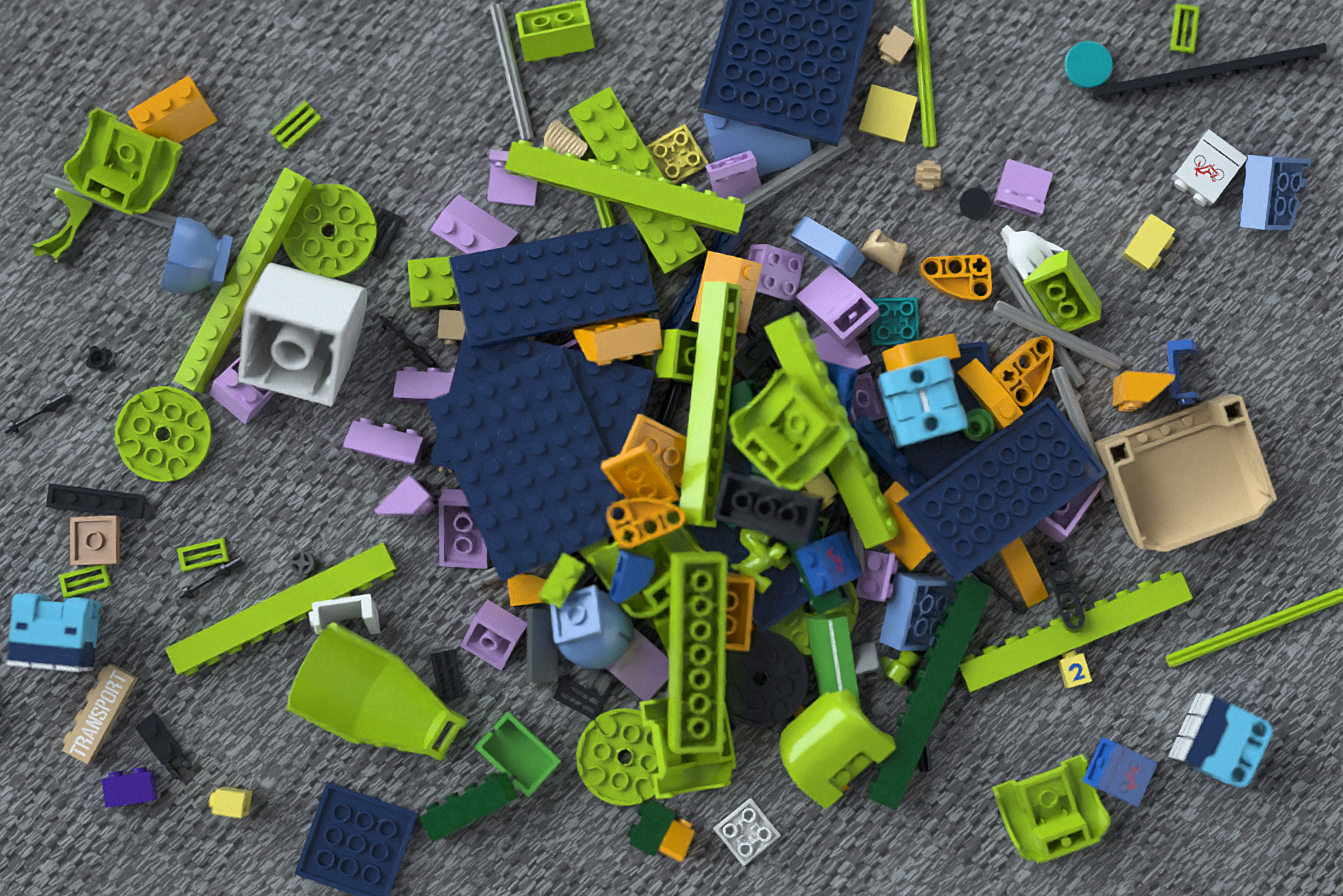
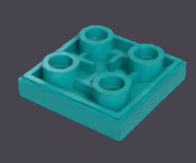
[870,297,919,347]

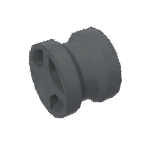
[290,551,316,575]
[586,669,614,696]

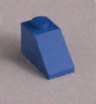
[608,550,656,603]

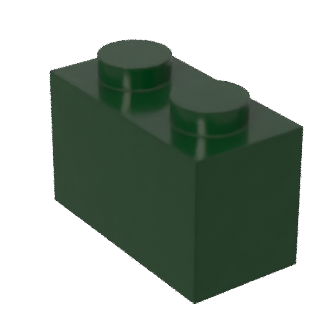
[627,799,676,857]

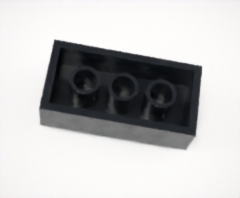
[713,469,824,546]

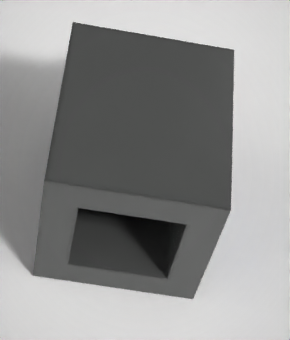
[852,642,885,683]

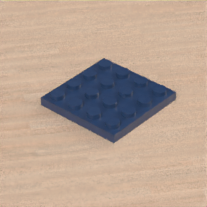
[294,781,419,896]

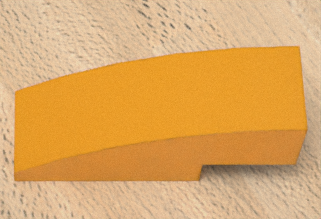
[998,537,1049,608]

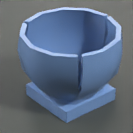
[160,217,233,295]
[551,585,633,669]

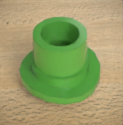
[962,408,995,442]

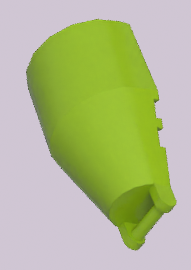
[287,622,468,762]

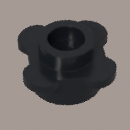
[86,346,113,372]

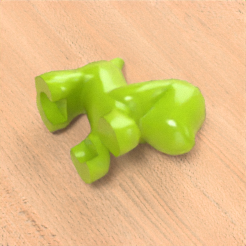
[731,527,791,594]

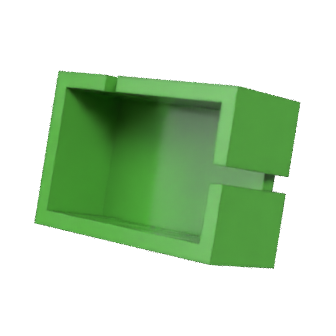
[475,711,562,797]

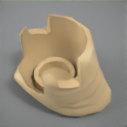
[544,121,588,159]
[859,229,907,276]

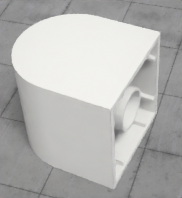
[238,263,367,406]

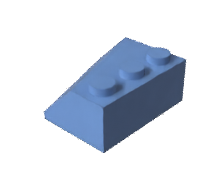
[1240,155,1312,230]
[879,572,957,651]

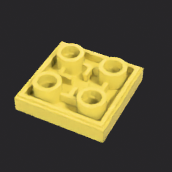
[858,84,918,144]
[646,124,709,185]

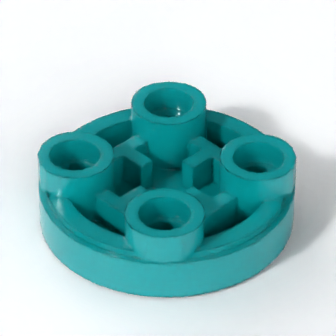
[1064,41,1113,89]

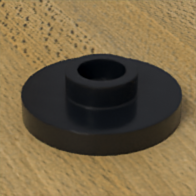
[959,188,991,220]

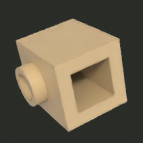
[877,26,915,66]

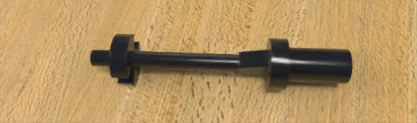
[379,314,436,368]
[4,392,70,434]
[178,556,244,599]
[971,567,1026,614]

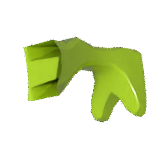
[33,188,94,263]

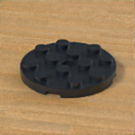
[724,630,809,727]

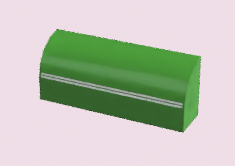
[806,611,861,709]

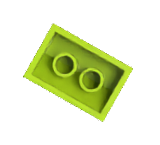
[515,0,595,62]
[1023,250,1102,332]

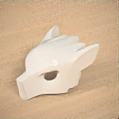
[1000,225,1065,280]

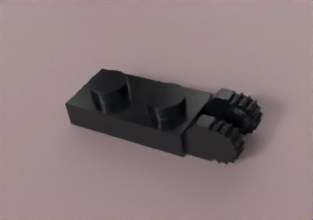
[134,712,192,779]

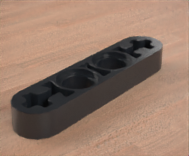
[1043,542,1085,633]

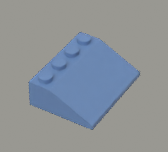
[703,113,813,176]

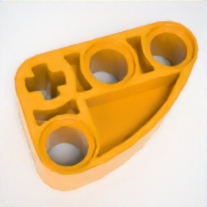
[919,254,992,302]
[882,333,961,373]
[991,336,1054,407]
[606,498,685,550]

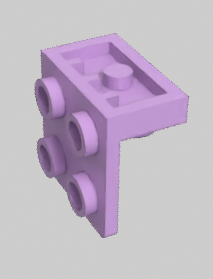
[487,150,537,207]
[705,150,762,199]
[993,159,1053,218]
[748,244,805,302]
[812,332,870,371]
[856,549,898,602]

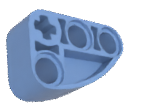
[791,216,865,278]

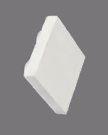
[713,798,781,866]

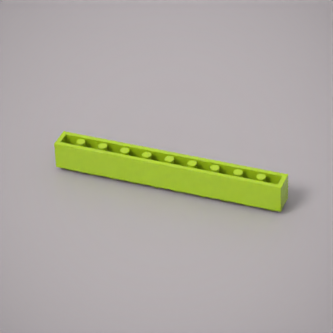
[505,140,746,236]
[173,167,313,394]
[678,282,741,527]
[765,312,899,549]
[165,542,398,677]
[958,570,1193,692]

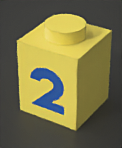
[1057,650,1092,688]

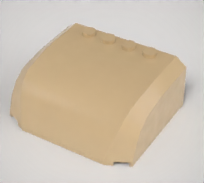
[1094,394,1277,552]

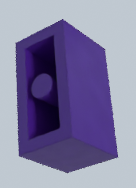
[101,767,158,808]

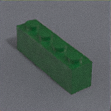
[419,771,519,843]

